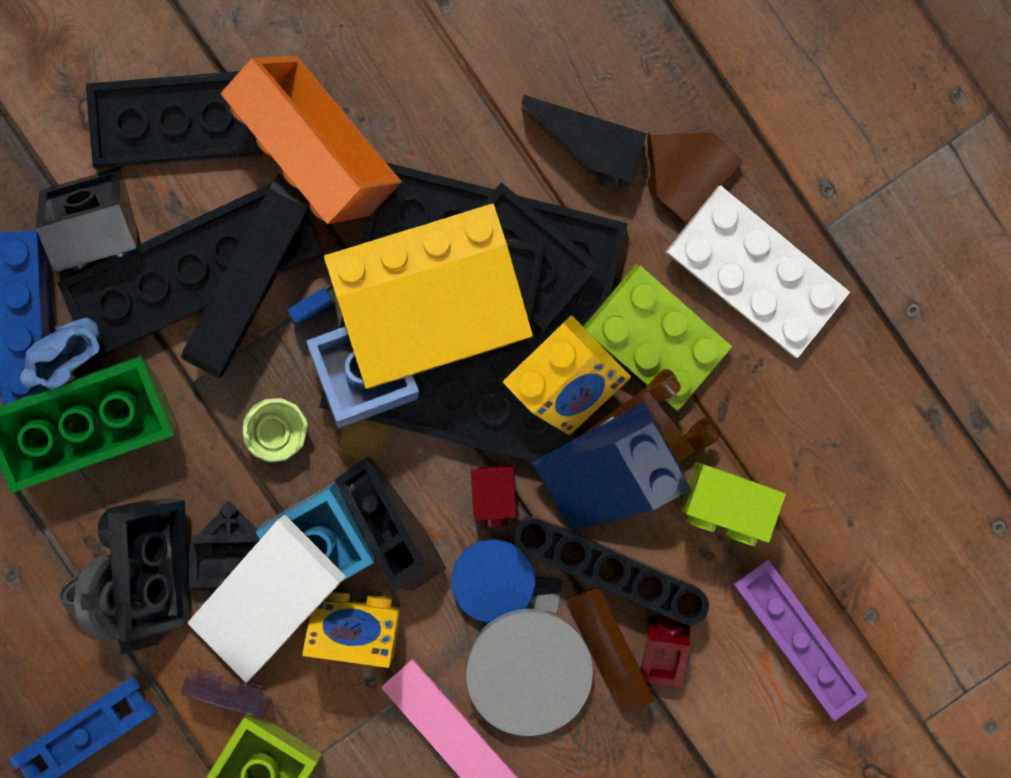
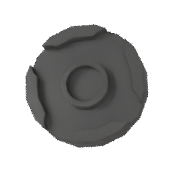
[59,555,118,641]

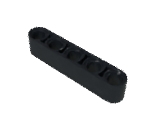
[181,174,311,379]
[514,515,709,625]

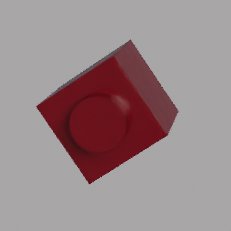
[470,465,516,527]

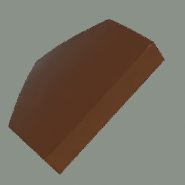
[647,129,743,224]

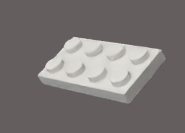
[665,186,850,358]

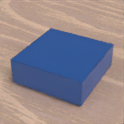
[287,288,335,324]

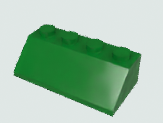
[0,355,177,493]

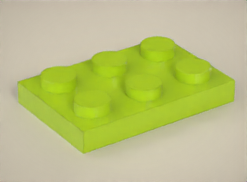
[583,264,732,411]

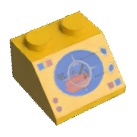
[503,315,631,436]
[302,590,401,668]

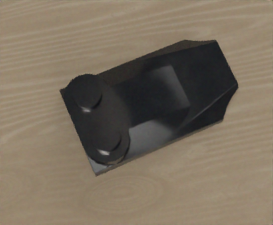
[97,498,190,655]

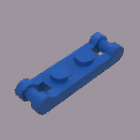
[8,676,157,778]

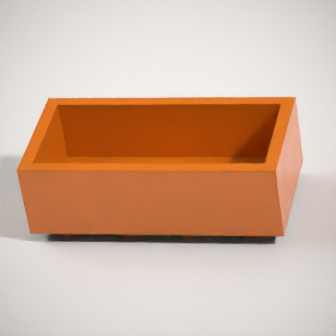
[221,55,402,224]

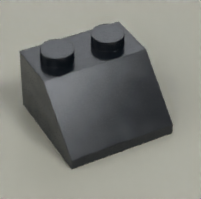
[36,167,137,272]

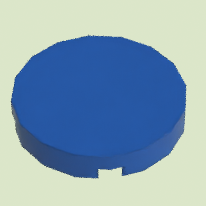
[451,538,535,623]

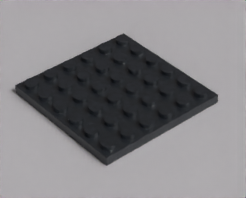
[319,162,628,461]

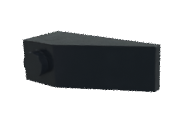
[521,95,647,190]
[335,457,446,591]

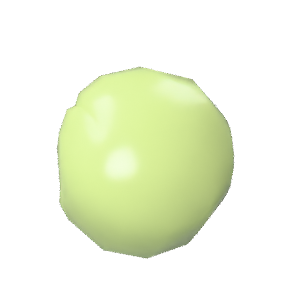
[242,398,308,463]

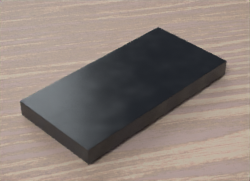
[86,71,263,169]

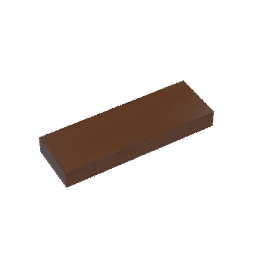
[566,587,655,712]

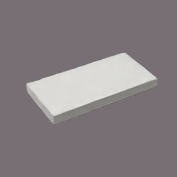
[188,515,346,683]

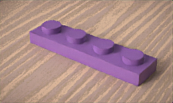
[733,558,869,722]

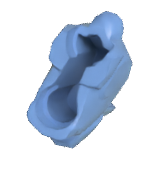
[20,317,100,390]

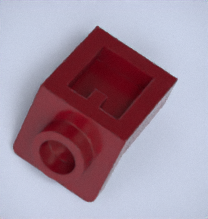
[640,617,691,688]

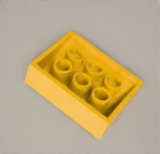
[324,203,533,389]

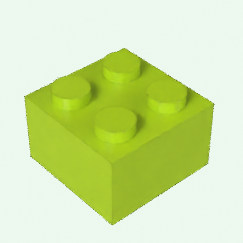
[679,462,786,547]
[206,709,322,778]

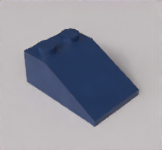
[532,402,691,531]

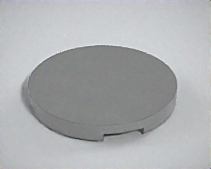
[465,609,593,736]

